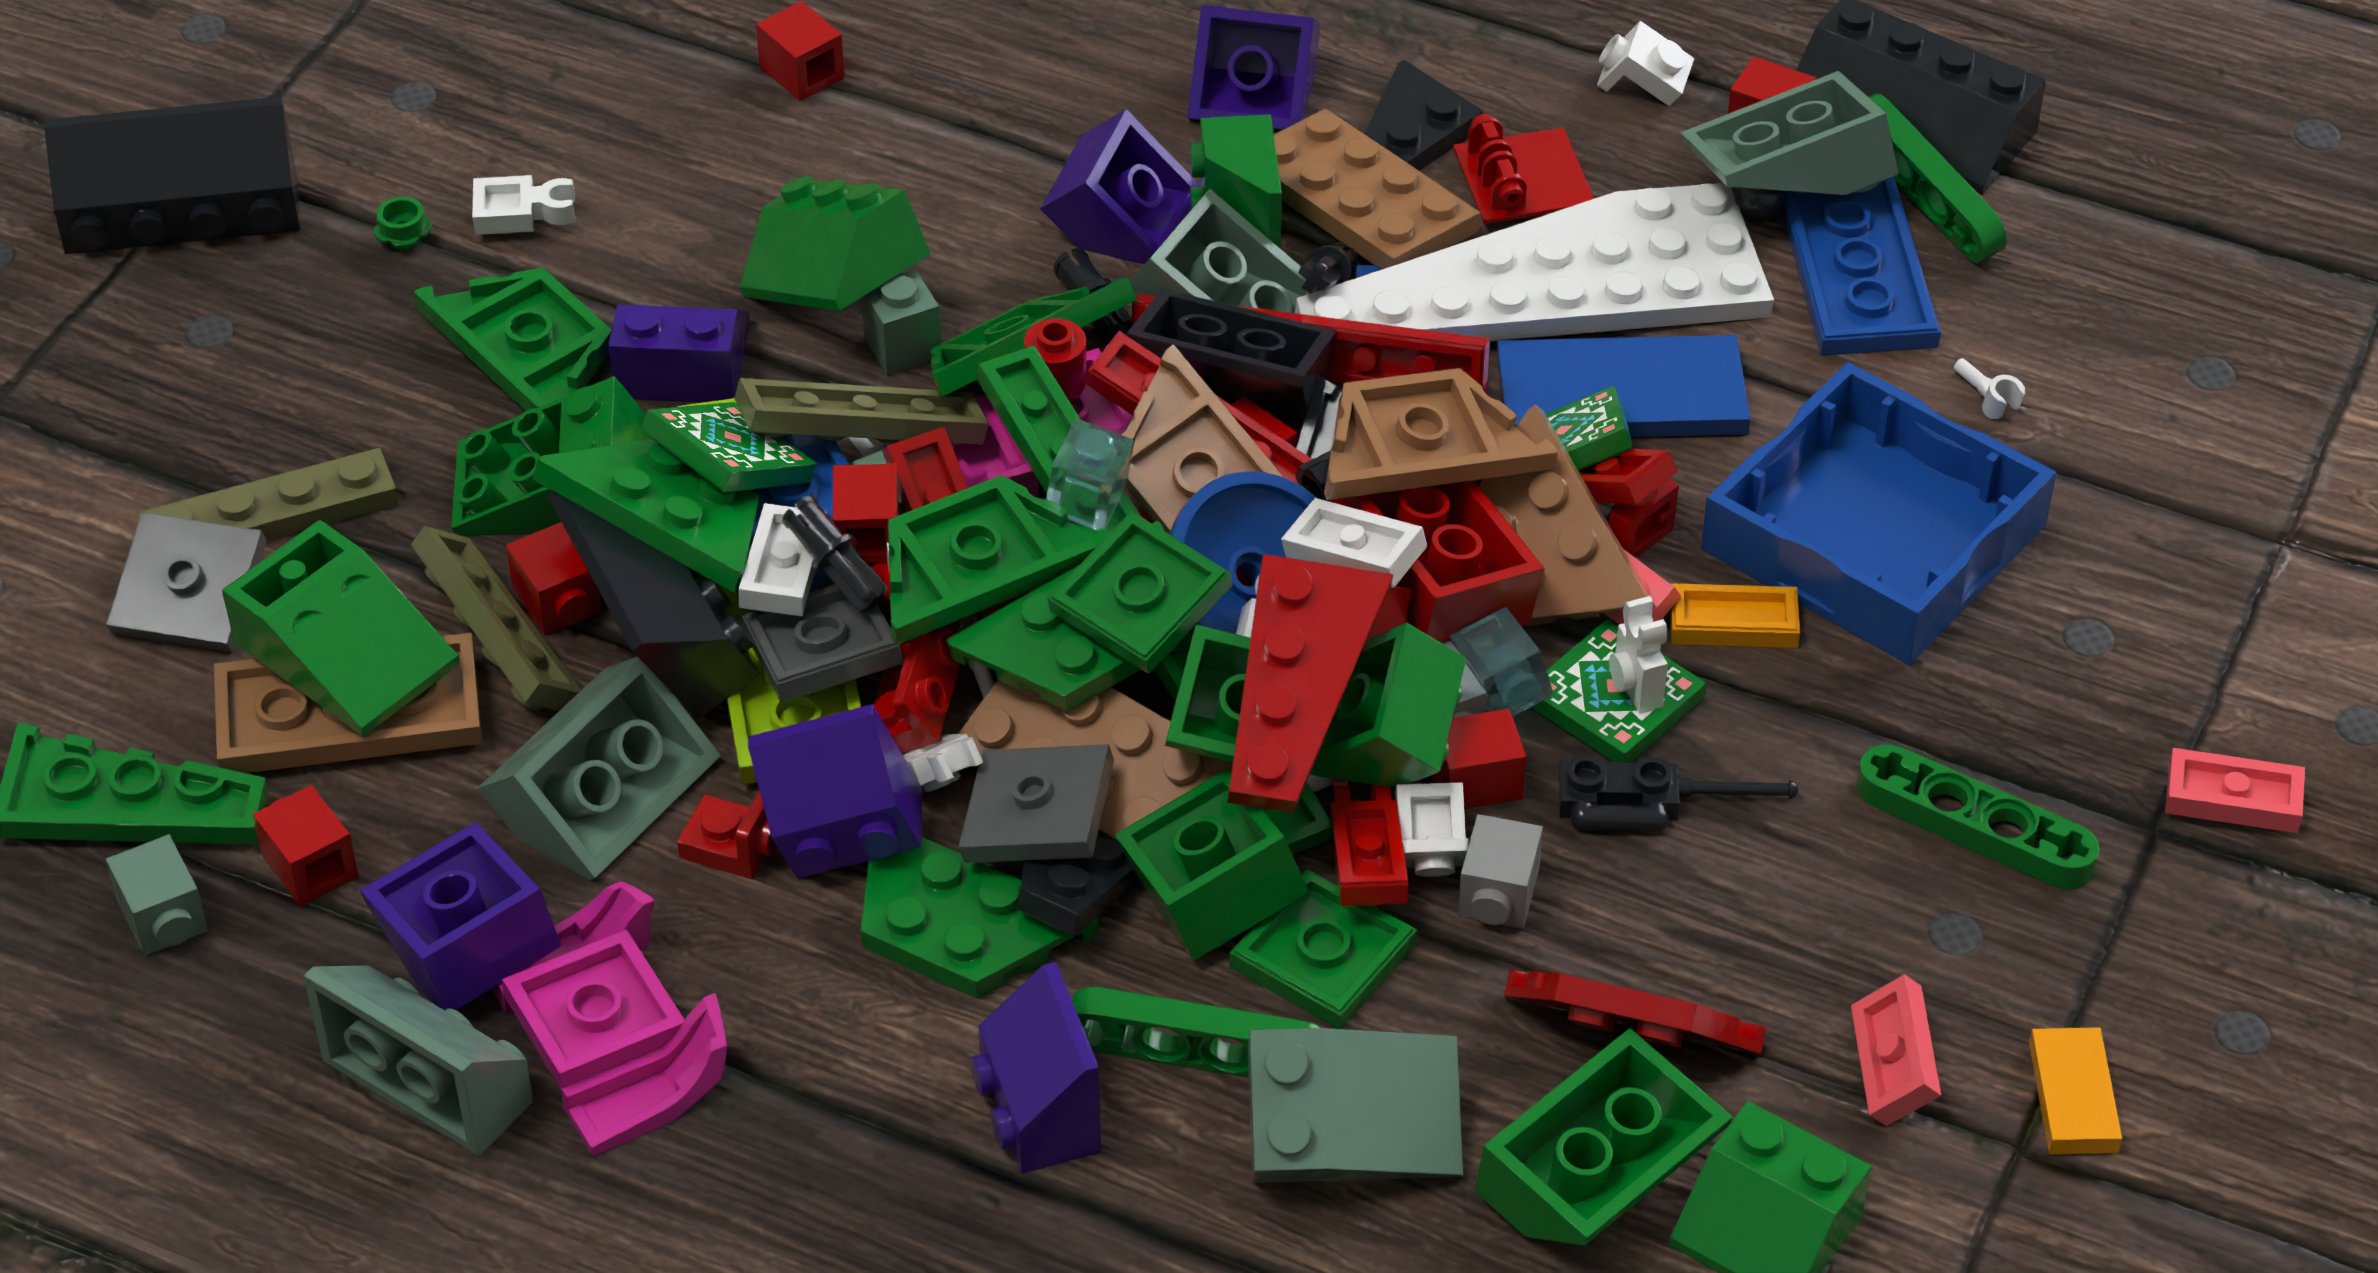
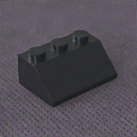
[1126,289,1336,420]

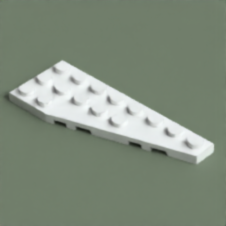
[1295,183,1774,341]

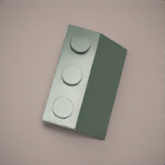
[477,657,721,880]
[303,965,534,1156]

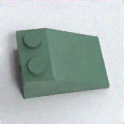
[1680,71,1899,195]
[1130,189,1316,313]
[1248,1028,1463,1183]

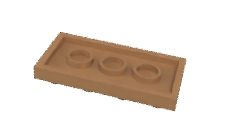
[1274,108,1481,270]
[214,632,483,773]
[958,680,1233,843]

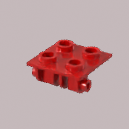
[1453,114,1594,224]

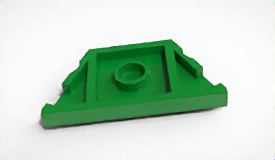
[414,268,612,411]
[931,278,1137,396]
[533,439,760,593]
[888,475,1111,646]
[946,521,1178,711]
[861,837,1099,999]

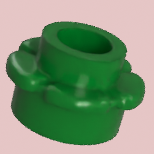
[374,196,432,250]

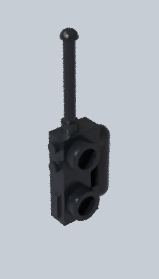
[1558,756,1799,832]

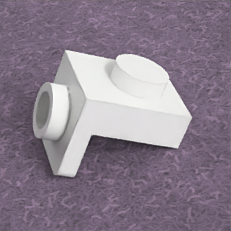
[1597,21,1694,106]
[1395,783,1469,877]

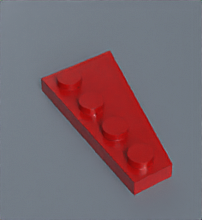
[1227,554,1394,813]

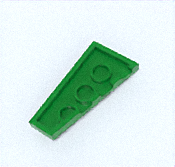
[0,722,269,845]

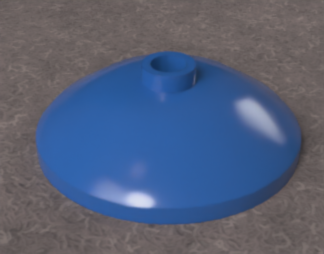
[1170,471,1316,634]

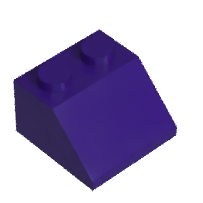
[1187,5,1321,130]
[1040,109,1200,265]
[608,304,750,402]
[748,704,922,879]
[360,822,561,1010]
[970,962,1101,1174]

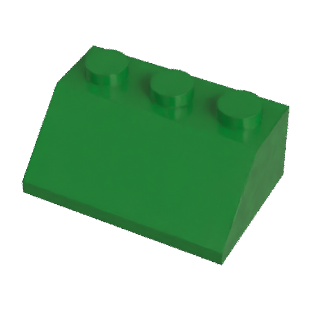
[739,176,931,311]
[1474,1028,1733,1246]

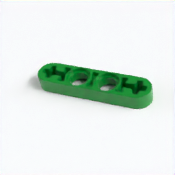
[1869,93,2007,263]
[1856,744,2100,889]
[1072,987,1321,1078]

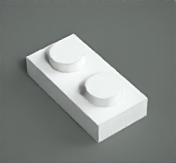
[1281,498,1427,588]
[739,503,827,616]

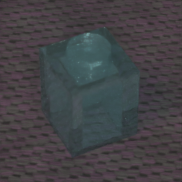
[1046,418,1135,531]
[1450,607,1554,717]

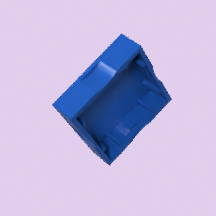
[1701,362,2057,666]

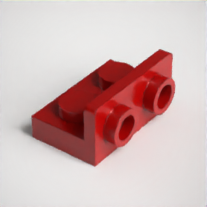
[873,626,961,753]

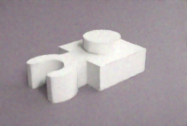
[472,175,575,235]
[1609,596,1668,714]
[903,734,983,792]

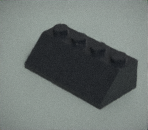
[1796,0,2046,195]
[44,96,300,254]
[547,492,760,719]

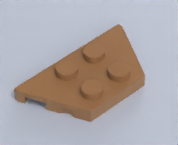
[1109,344,1283,534]
[1324,368,1558,500]
[1479,404,1656,626]

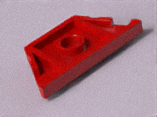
[1504,969,1767,1055]

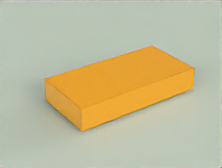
[1670,583,1800,648]
[2029,1027,2122,1155]

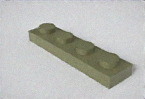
[734,378,989,447]
[138,448,399,541]
[411,526,582,711]

